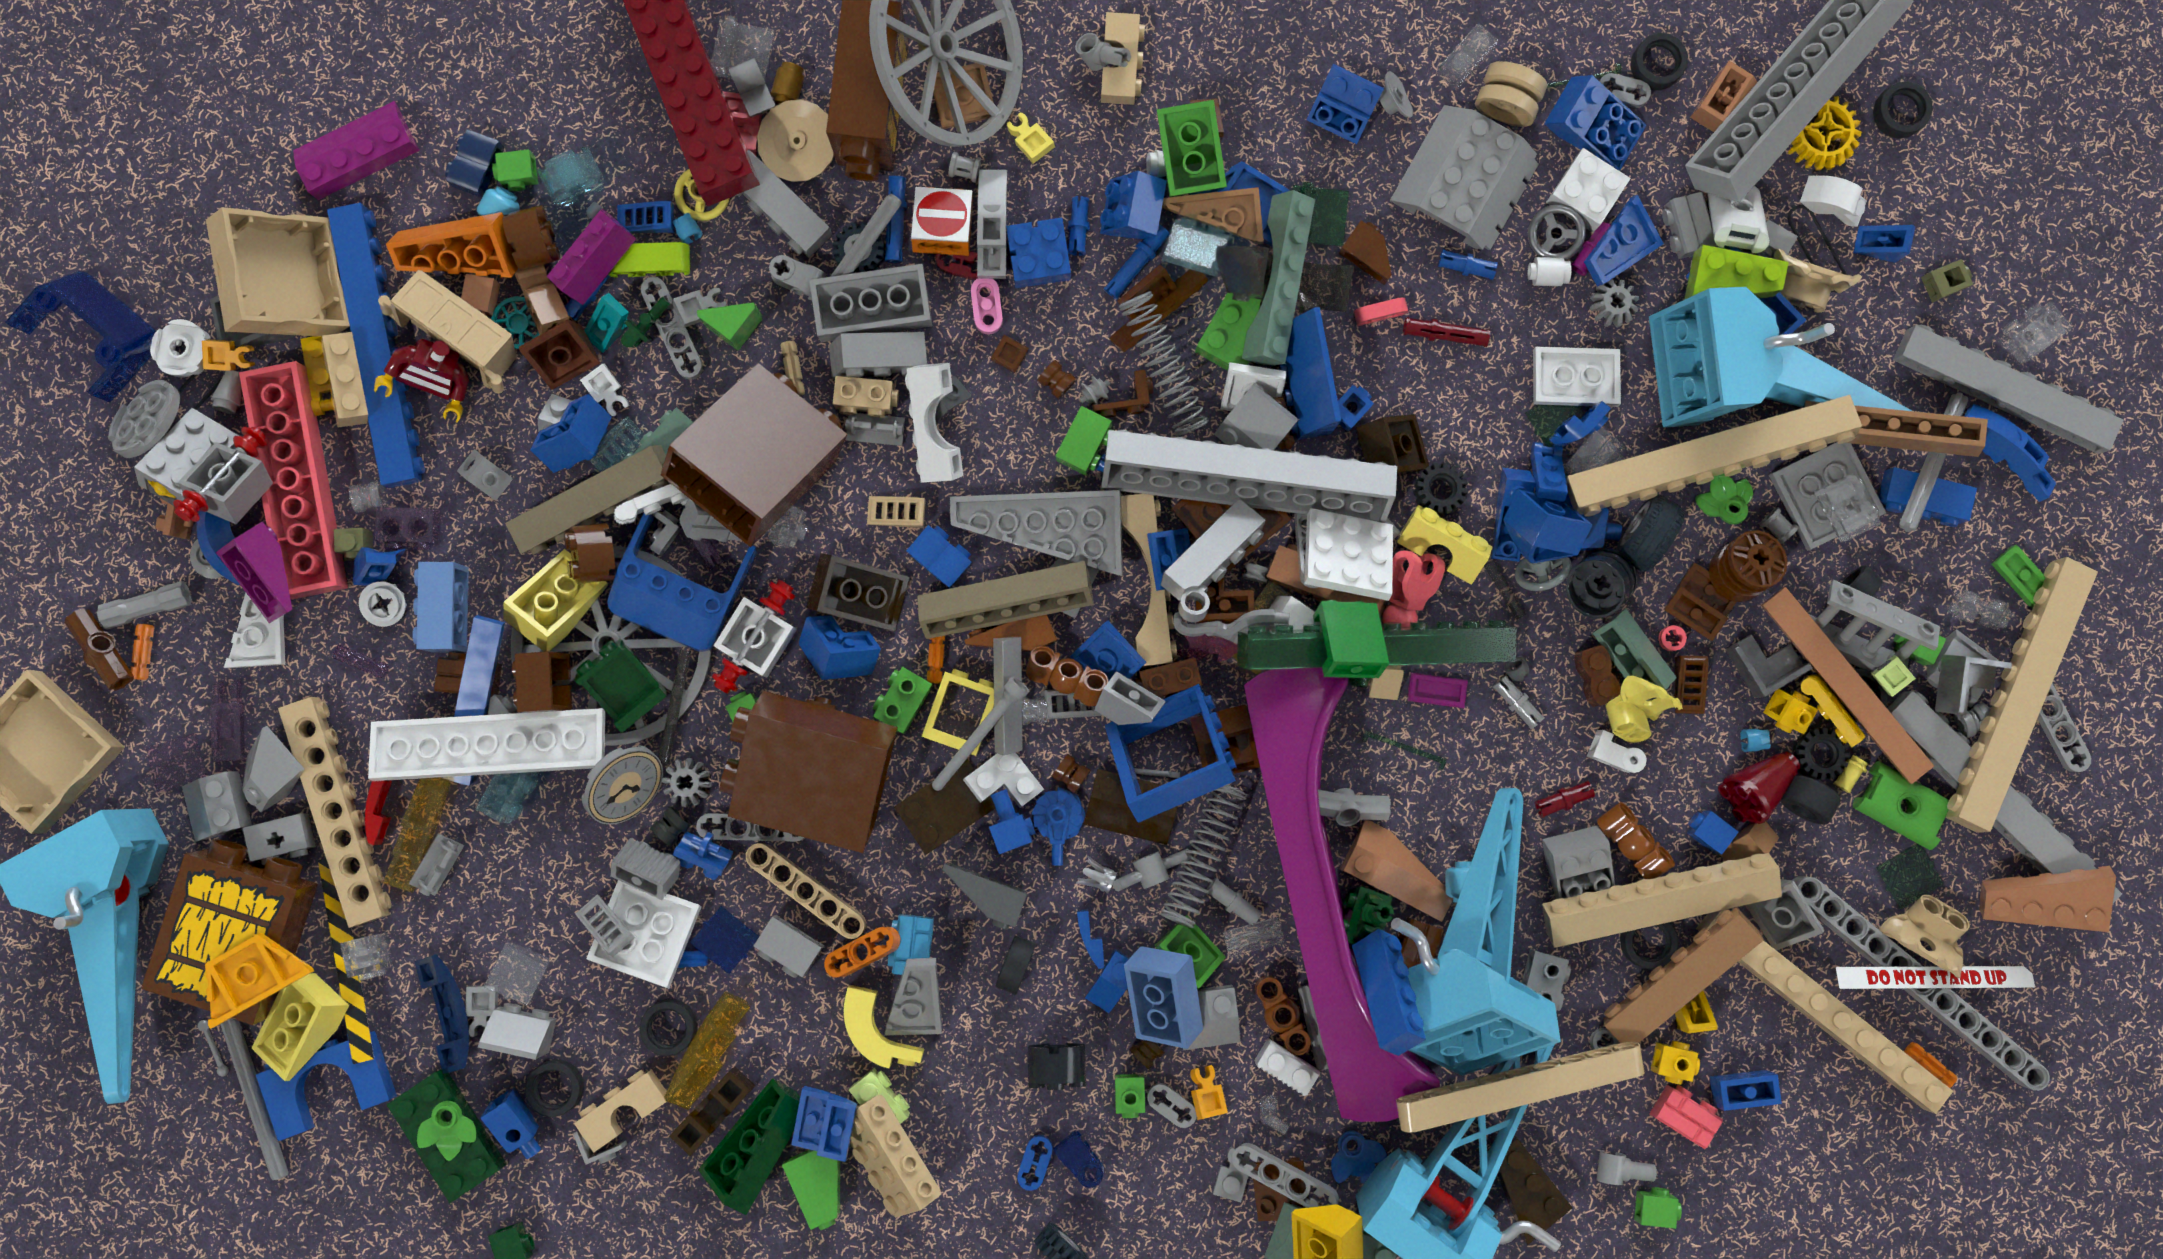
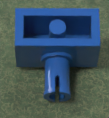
[989,789,1036,854]

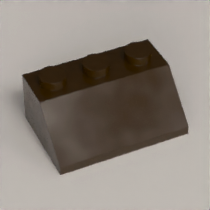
[1084,769,1178,845]

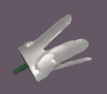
[1076,856,1117,893]

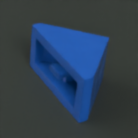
[1853,225,1915,263]

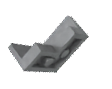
[1725,635,1813,698]
[1935,655,2012,715]

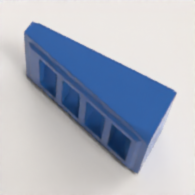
[617,201,674,234]

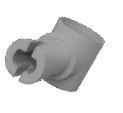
[1075,33,1131,71]
[1596,1150,1657,1185]

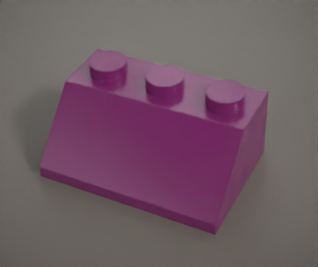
[547,208,636,305]

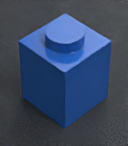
[1687,810,1738,855]

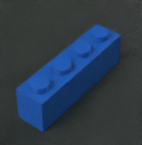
[1352,929,1426,1056]

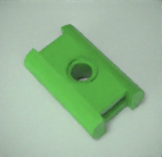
[1853,761,1949,850]

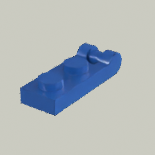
[1530,442,1568,501]

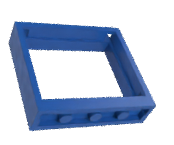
[1105,684,1236,823]

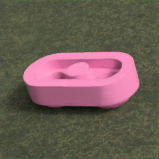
[971,279,1003,334]

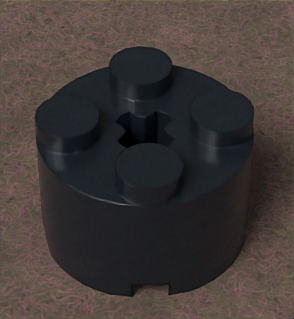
[1027,1043,1086,1090]

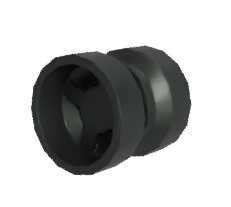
[650,806,691,847]

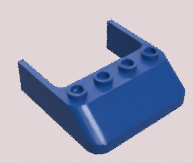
[607,513,757,652]

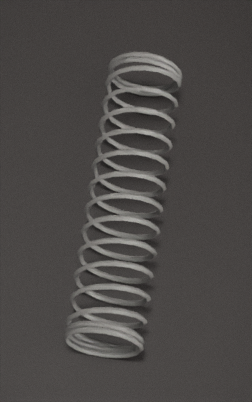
[1118,291,1209,436]
[1160,784,1248,928]

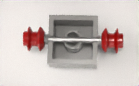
[173,427,273,524]

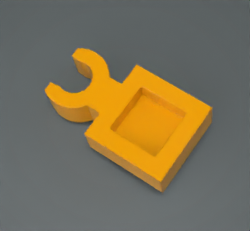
[202,339,255,371]
[1190,1065,1228,1120]

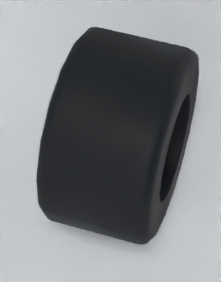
[1781,776,1841,825]

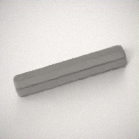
[1298,984,1329,1070]

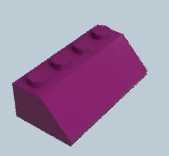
[293,101,420,200]

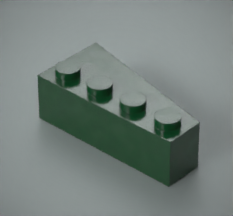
[698,1078,800,1215]

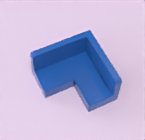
[799,615,881,680]

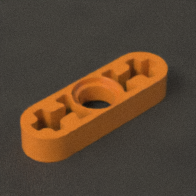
[824,927,900,977]

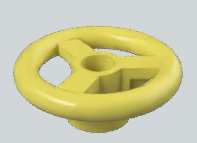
[674,169,730,221]

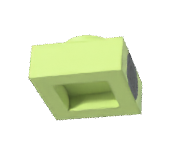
[1871,655,1916,697]

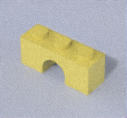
[1397,505,1492,585]

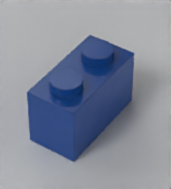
[1710,1070,1782,1111]

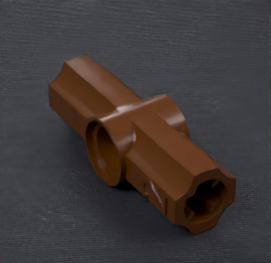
[64,608,134,691]

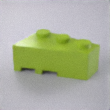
[1684,245,1789,300]

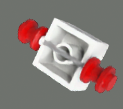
[712,579,797,694]

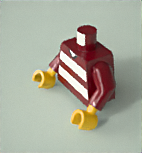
[374,339,469,423]

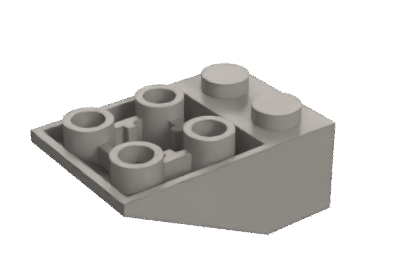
[1542,825,1615,899]

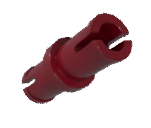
[1534,780,1595,818]

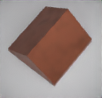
[519,319,600,390]

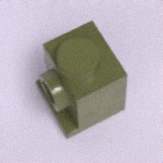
[1921,259,1973,303]
[334,528,373,561]

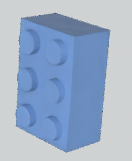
[413,562,469,652]
[1124,946,1203,1049]

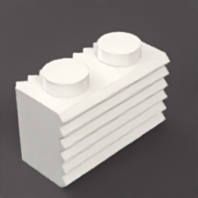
[1255,1038,1320,1096]

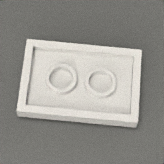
[1533,347,1621,407]

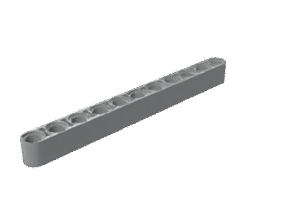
[1792,876,2050,1091]

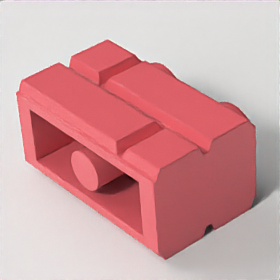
[1649,1085,1723,1149]

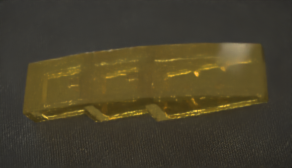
[383,777,451,893]
[664,991,750,1110]

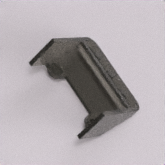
[1215,245,1354,313]

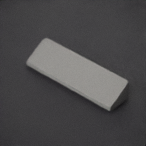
[993,637,1022,755]

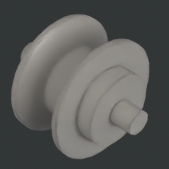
[1079,376,1110,405]

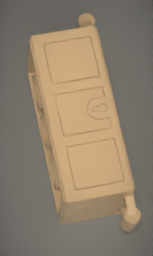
[378,270,517,394]

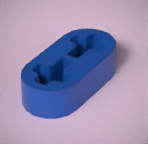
[1017,1134,1052,1191]

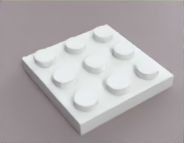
[1304,508,1393,601]
[586,880,702,989]

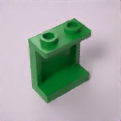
[1313,600,1389,678]

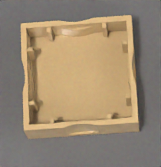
[206,207,350,337]
[0,670,125,834]

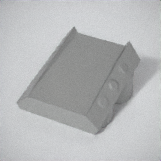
[1926,629,1998,708]

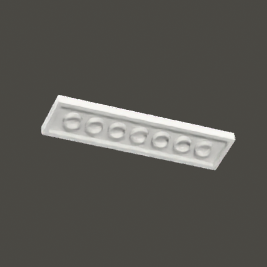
[368,708,605,781]

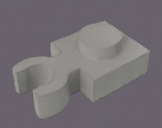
[672,288,727,328]
[466,986,498,1037]
[1213,1147,1250,1203]

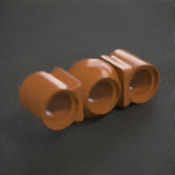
[1026,646,1109,707]
[1597,802,1675,879]
[1255,975,1311,1055]

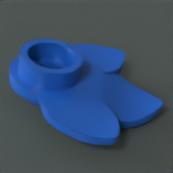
[1331,1130,1387,1184]

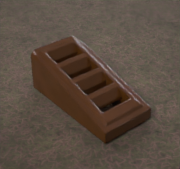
[1675,656,1708,714]

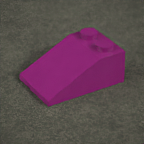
[216,522,292,623]

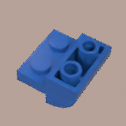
[1306,64,1384,144]

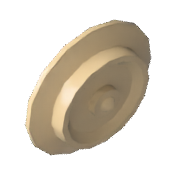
[757,99,834,182]

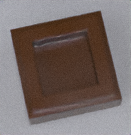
[990,335,1029,373]

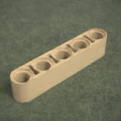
[746,843,867,939]

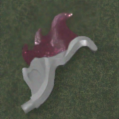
[1173,609,1290,662]

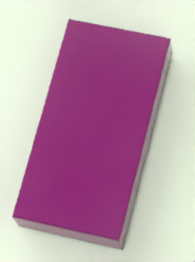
[1407,672,1468,709]

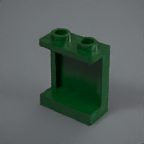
[575,638,667,733]

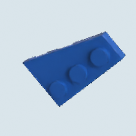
[1584,195,1664,286]

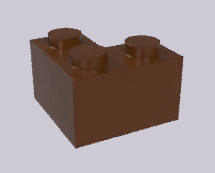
[1196,575,1254,624]

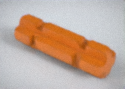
[130,624,154,680]
[927,636,945,684]
[1904,1042,1958,1088]

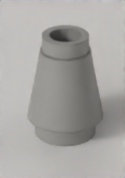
[211,370,242,414]

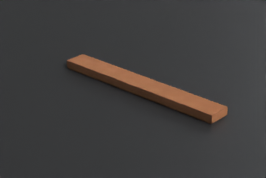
[1761,587,1934,784]

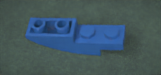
[1964,404,2056,502]

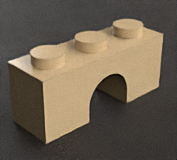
[1101,12,1145,105]
[322,332,368,427]
[574,1069,671,1153]

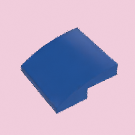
[1147,528,1191,591]
[791,1086,857,1162]

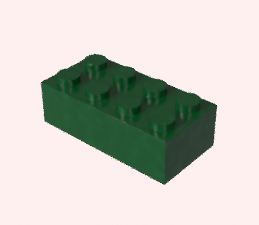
[387,1069,508,1203]

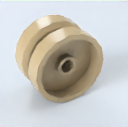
[1475,61,1548,127]

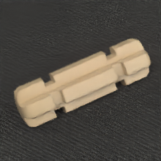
[781,341,805,396]

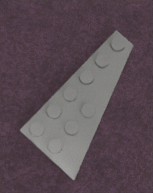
[950,490,1123,577]

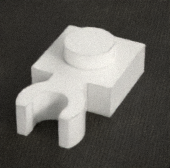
[580,363,629,416]

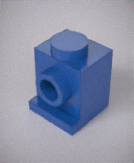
[1338,385,1374,432]

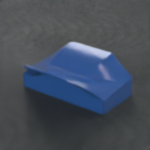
[353,547,406,586]

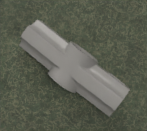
[1318,788,1391,827]

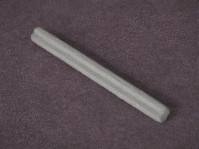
[1899,392,1968,532]
[220,1018,288,1180]

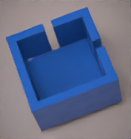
[1006,218,1071,288]

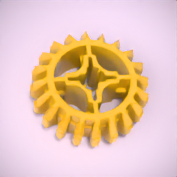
[1788,96,1862,171]

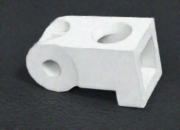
[1587,730,1647,773]

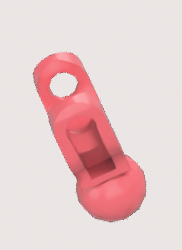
[1382,550,1445,637]

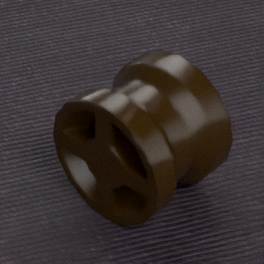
[1129,1039,1165,1069]

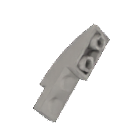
[977,170,1007,279]

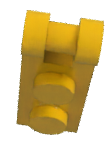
[300,336,335,416]
[1801,674,1866,747]

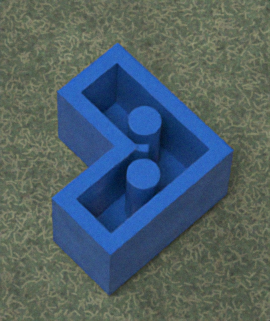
[530,394,612,473]

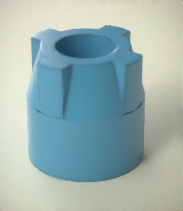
[672,213,703,244]
[1740,729,1771,752]

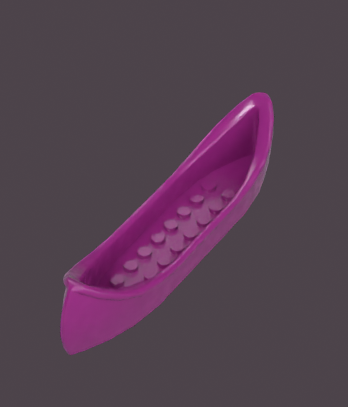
[1244,662,1440,1122]

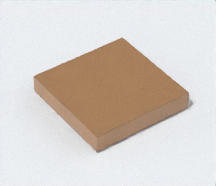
[933,63,994,129]

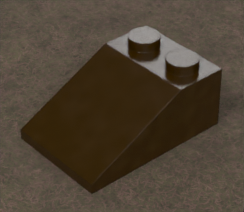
[806,553,910,632]
[894,759,996,855]

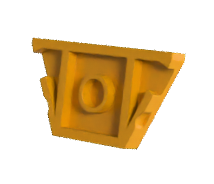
[205,933,314,1029]

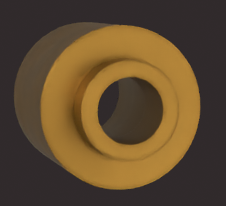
[770,62,805,104]

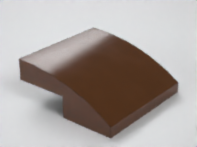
[1663,562,1737,641]

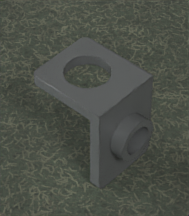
[935,376,971,425]

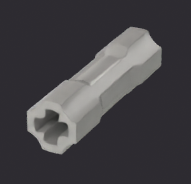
[97,581,192,629]

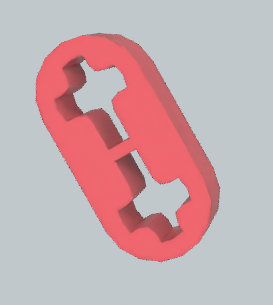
[1353,297,1409,326]

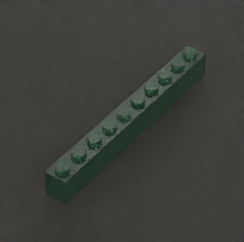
[1237,620,1517,670]

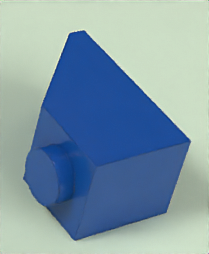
[1085,949,1130,1013]

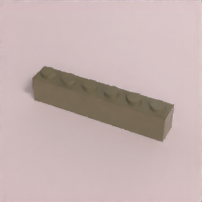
[505,445,670,556]
[917,561,1094,639]

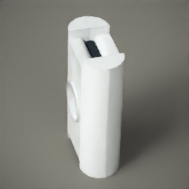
[1707,186,1770,253]

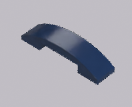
[414,954,469,1074]

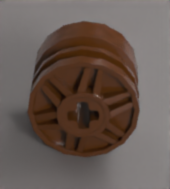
[1709,530,1788,602]

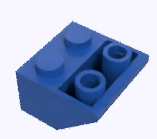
[1100,171,1167,239]

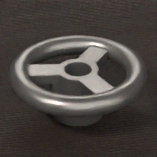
[1528,204,1586,260]

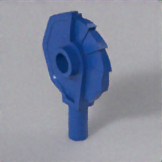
[1032,787,1085,866]

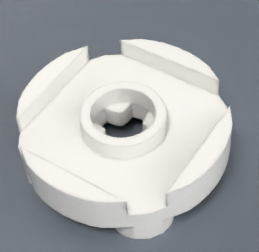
[150,319,210,378]

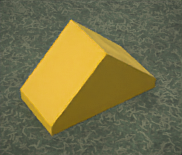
[1675,990,1718,1033]

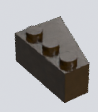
[1497,1136,1573,1245]

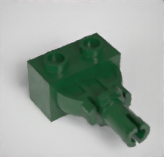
[1343,886,1394,950]

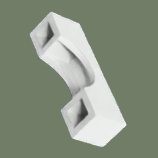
[905,363,963,482]

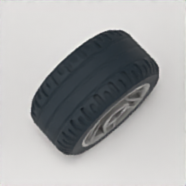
[1616,494,1685,572]

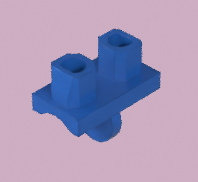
[673,831,733,880]

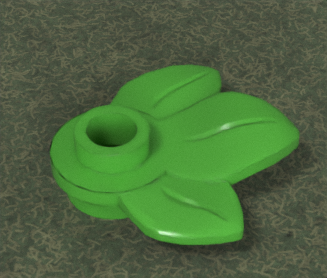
[1695,474,1753,524]
[417,1101,477,1161]

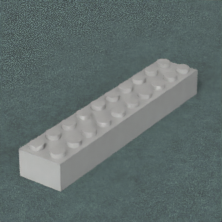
[1685,0,1914,203]
[1101,430,1397,523]

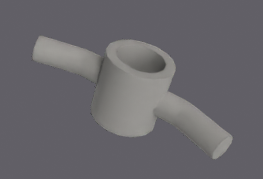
[1113,848,1191,891]

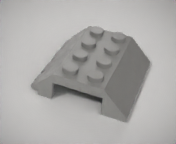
[1390,105,1539,250]

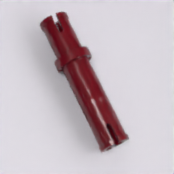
[1403,317,1490,347]

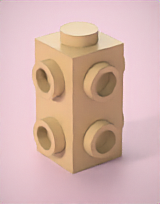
[833,376,899,418]

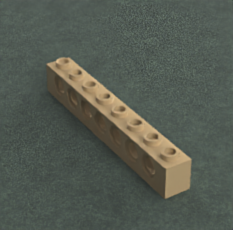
[278,697,391,928]

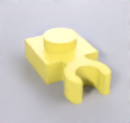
[1007,112,1055,164]

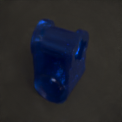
[1053,1130,1104,1188]

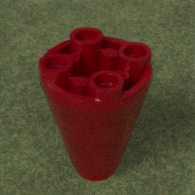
[1718,751,1800,824]

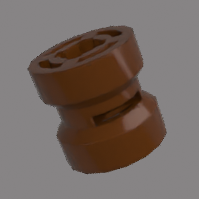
[1037,360,1077,400]
[1051,754,1091,793]

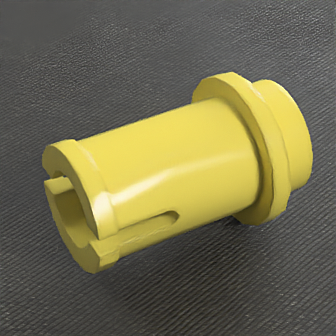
[1833,755,1868,793]

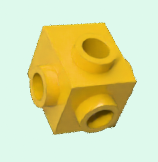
[1763,689,1818,734]
[1651,1040,1700,1085]

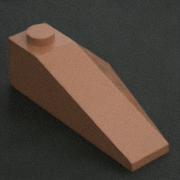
[1340,820,1453,922]

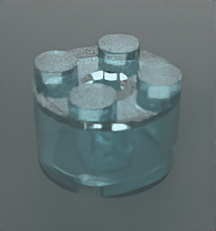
[537,147,605,208]

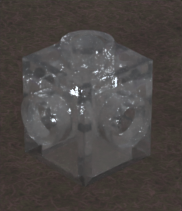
[767,506,808,549]

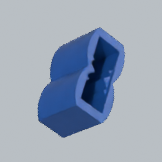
[906,525,972,589]

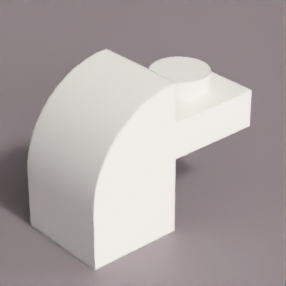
[1800,176,1867,227]

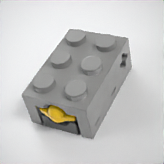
[134,408,239,506]

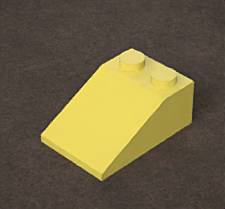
[503,549,608,652]
[252,973,349,1081]

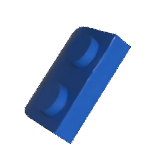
[1549,401,1611,447]

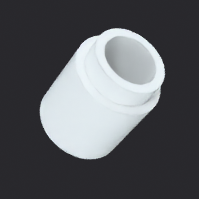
[1528,257,1571,286]

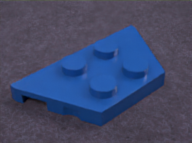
[1190,161,1290,248]

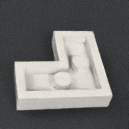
[963,753,1044,808]

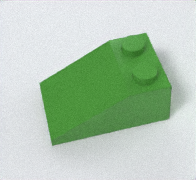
[1157,100,1227,197]

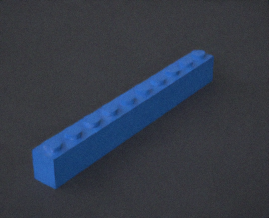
[327,202,425,488]

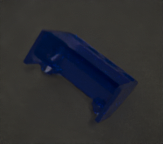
[5,271,157,403]

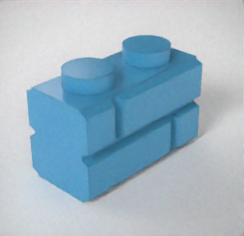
[888,914,934,975]

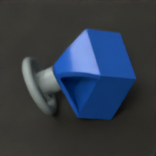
[1503,489,1592,591]

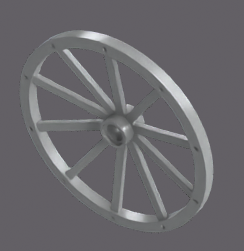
[869,0,1023,147]
[511,546,712,746]

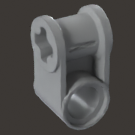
[769,255,826,300]

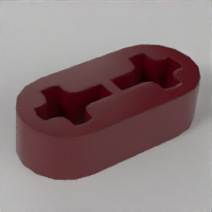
[936,251,978,280]

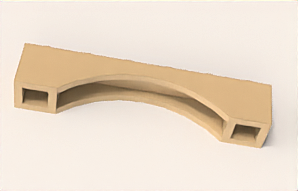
[1121,494,1177,667]

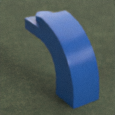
[197,511,240,585]

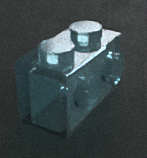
[475,772,539,823]

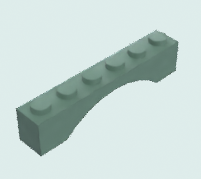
[1242,190,1315,367]

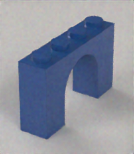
[256,1031,397,1141]

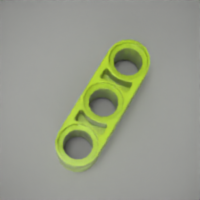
[608,242,690,277]

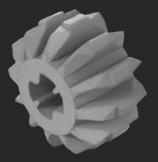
[1590,279,1639,328]
[662,758,712,807]

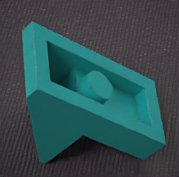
[584,293,629,353]

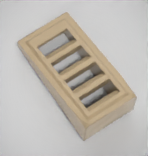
[867,496,926,528]

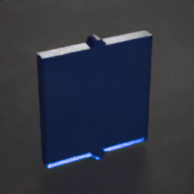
[690,906,759,975]

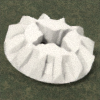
[359,580,407,627]

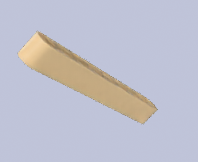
[1396,1042,1645,1132]

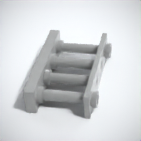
[1809,579,1940,672]

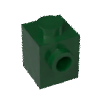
[488,1222,535,1259]

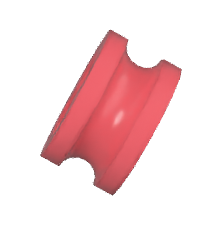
[1658,625,1687,651]

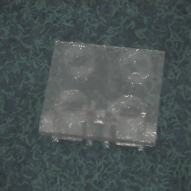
[711,16,775,81]

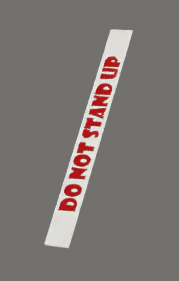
[1836,966,2035,989]

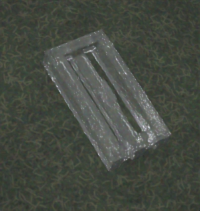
[1223,917,1284,958]

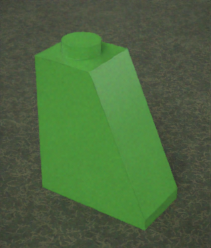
[782,1149,840,1230]

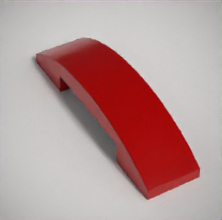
[365,780,392,845]

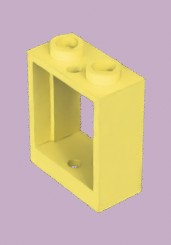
[922,669,994,756]

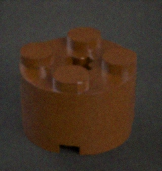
[503,205,561,270]
[564,523,615,584]

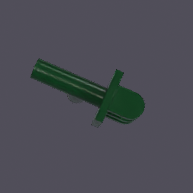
[621,296,671,348]

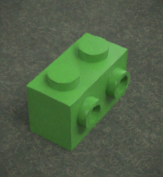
[1055,406,1112,476]
[872,667,933,734]

